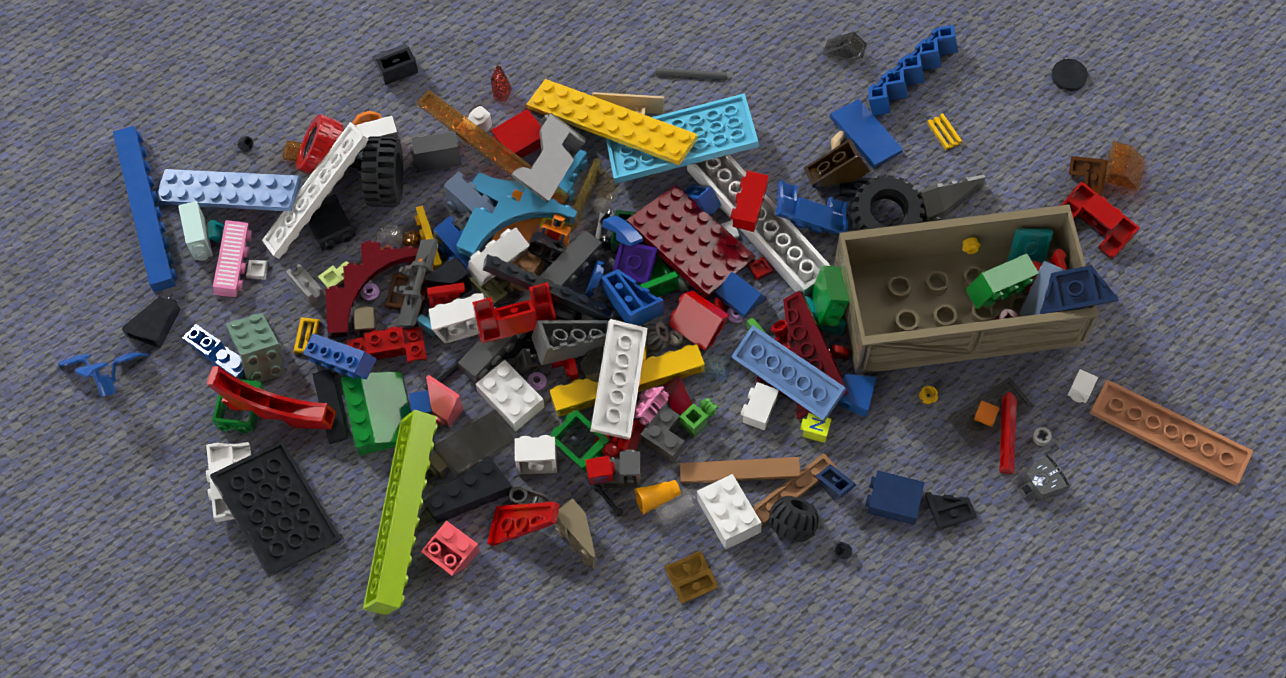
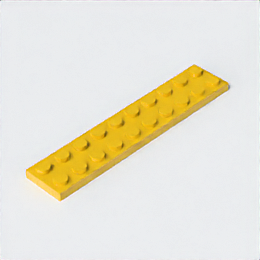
[526,79,698,166]

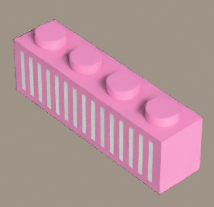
[213,220,252,297]

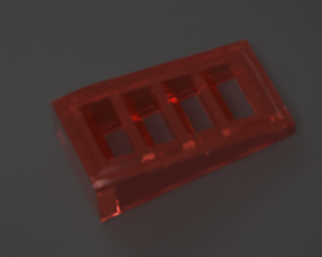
[491,65,512,102]

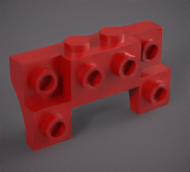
[1060,182,1140,260]
[472,282,556,344]
[346,326,427,364]

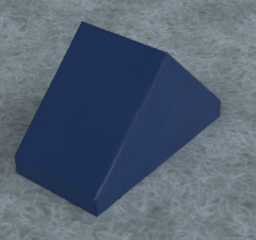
[816,464,856,500]

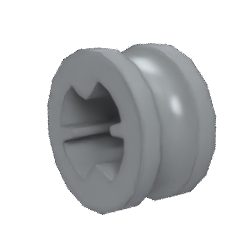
[1032,427,1052,447]

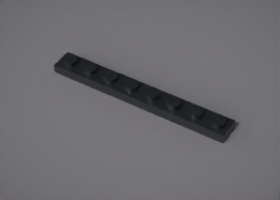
[483,254,625,323]

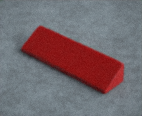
[999,392,1017,474]

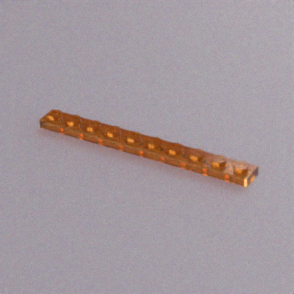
[417,89,569,205]

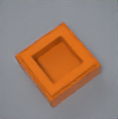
[974,400,1000,427]

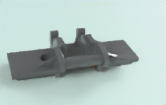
[393,239,438,327]

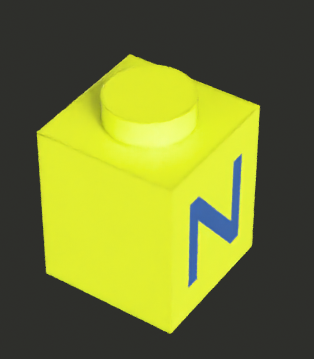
[800,413,831,443]

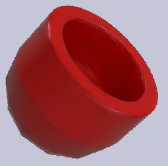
[602,440,620,458]

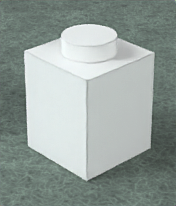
[1068,369,1098,403]

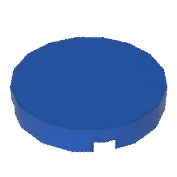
[584,260,605,297]

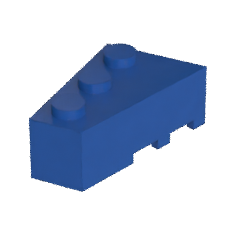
[433,216,481,277]
[601,269,664,326]

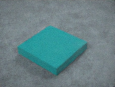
[1007,229,1053,263]

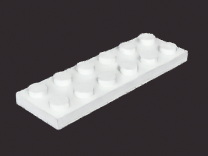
[591,319,648,440]

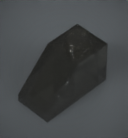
[823,31,867,61]

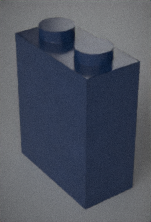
[865,471,925,525]

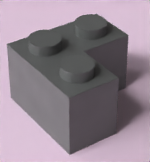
[641,405,685,464]
[601,450,641,488]

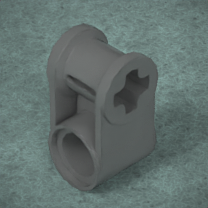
[509,486,549,505]

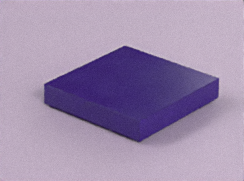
[613,242,658,284]

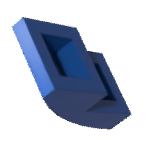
[602,215,643,246]

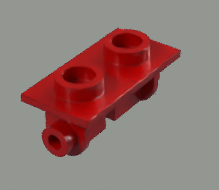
[617,418,645,457]

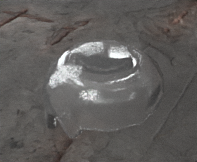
[375,225,403,250]

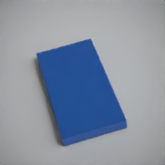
[830,99,903,168]

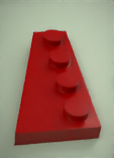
[487,502,560,546]

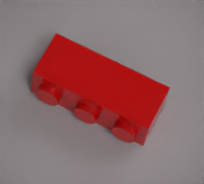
[730,170,769,232]

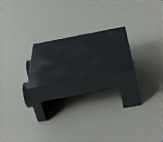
[308,194,356,251]

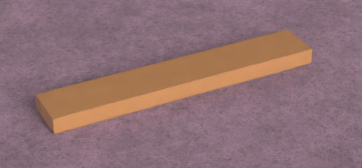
[753,453,837,527]
[680,457,800,484]

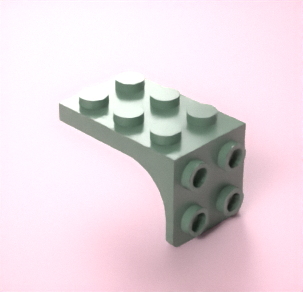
[226,313,285,382]

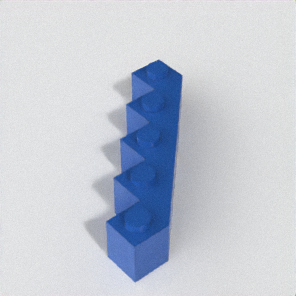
[868,25,958,116]

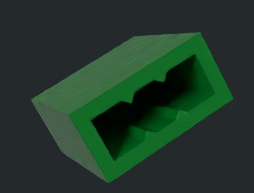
[811,265,849,327]

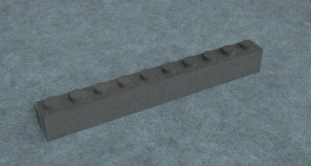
[458,230,602,383]

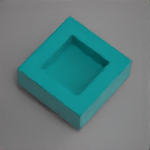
[207,220,225,244]

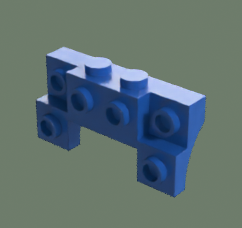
[775,180,848,236]

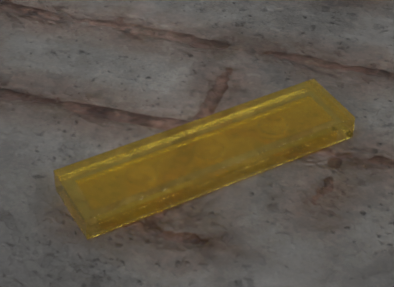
[569,158,602,228]

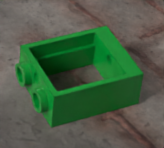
[212,379,264,433]
[551,410,610,473]

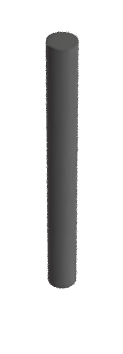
[655,68,727,80]

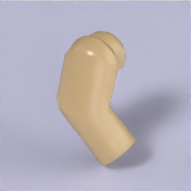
[831,131,846,150]

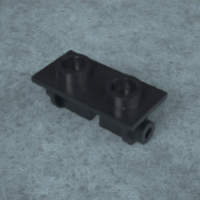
[595,210,615,250]

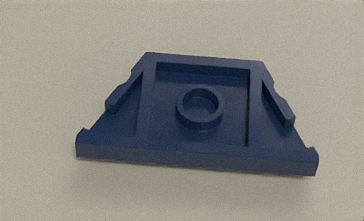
[1040,265,1118,314]

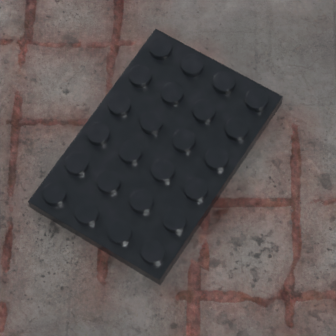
[210,440,341,577]

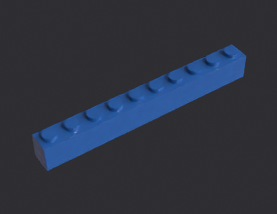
[113,126,178,292]

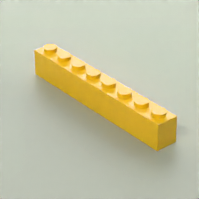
[550,345,705,417]

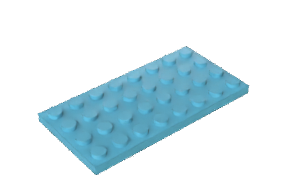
[606,93,760,184]

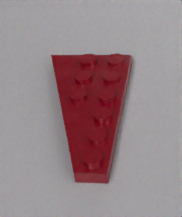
[783,290,850,420]

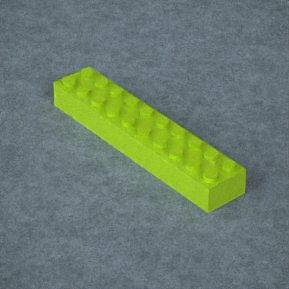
[363,410,437,615]

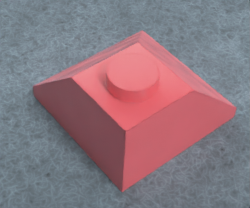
[426,375,463,427]

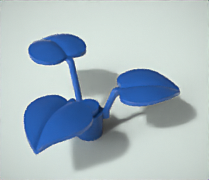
[58,352,149,397]

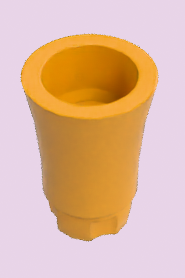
[634,480,681,515]

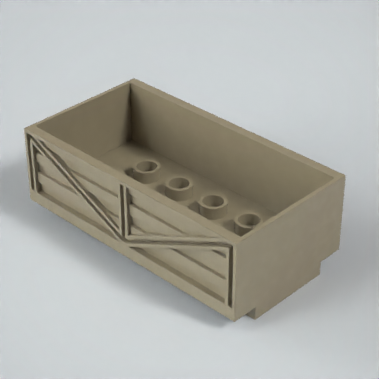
[834,205,1099,374]

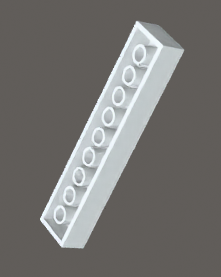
[687,154,830,297]

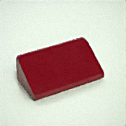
[661,376,692,416]

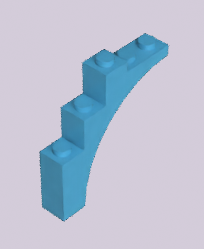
[472,149,588,207]
[456,188,577,258]

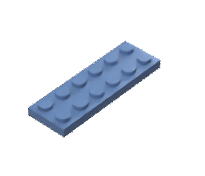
[731,325,847,421]

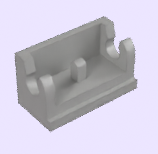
[286,264,325,306]

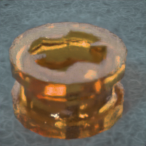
[403,231,420,246]

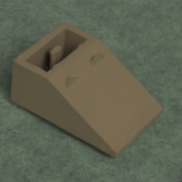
[555,498,597,570]

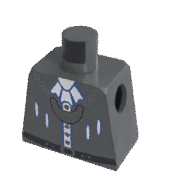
[1019,454,1071,501]

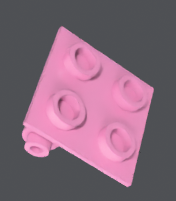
[634,386,669,426]

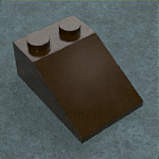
[804,139,870,188]

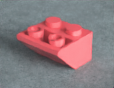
[421,521,480,576]

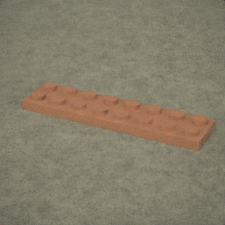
[1089,380,1253,486]

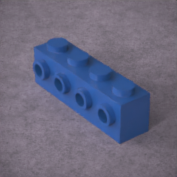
[303,333,376,380]

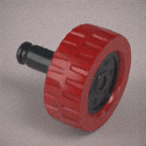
[296,114,362,175]

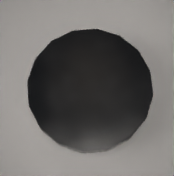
[1051,58,1088,92]

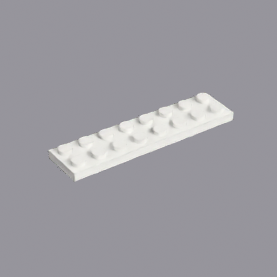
[262,122,369,259]

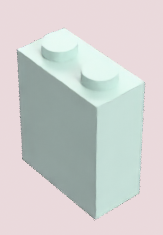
[179,201,213,261]

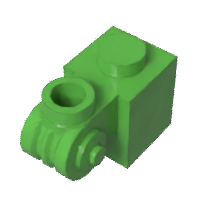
[680,398,719,438]

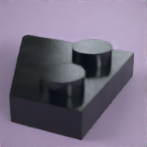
[924,492,977,530]

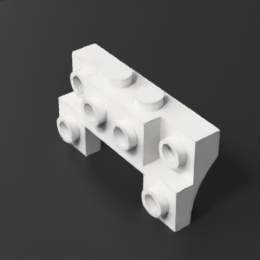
[206,442,251,522]

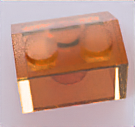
[1105,141,1145,191]

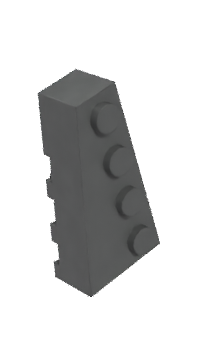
[531,320,609,365]

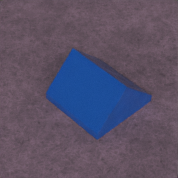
[715,272,767,318]

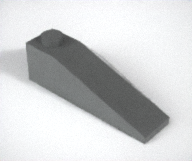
[919,175,986,222]

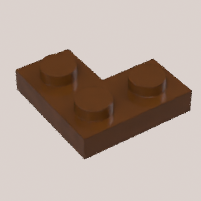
[1069,156,1108,197]

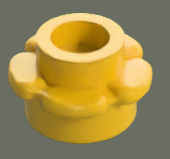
[962,237,981,254]
[919,386,938,404]

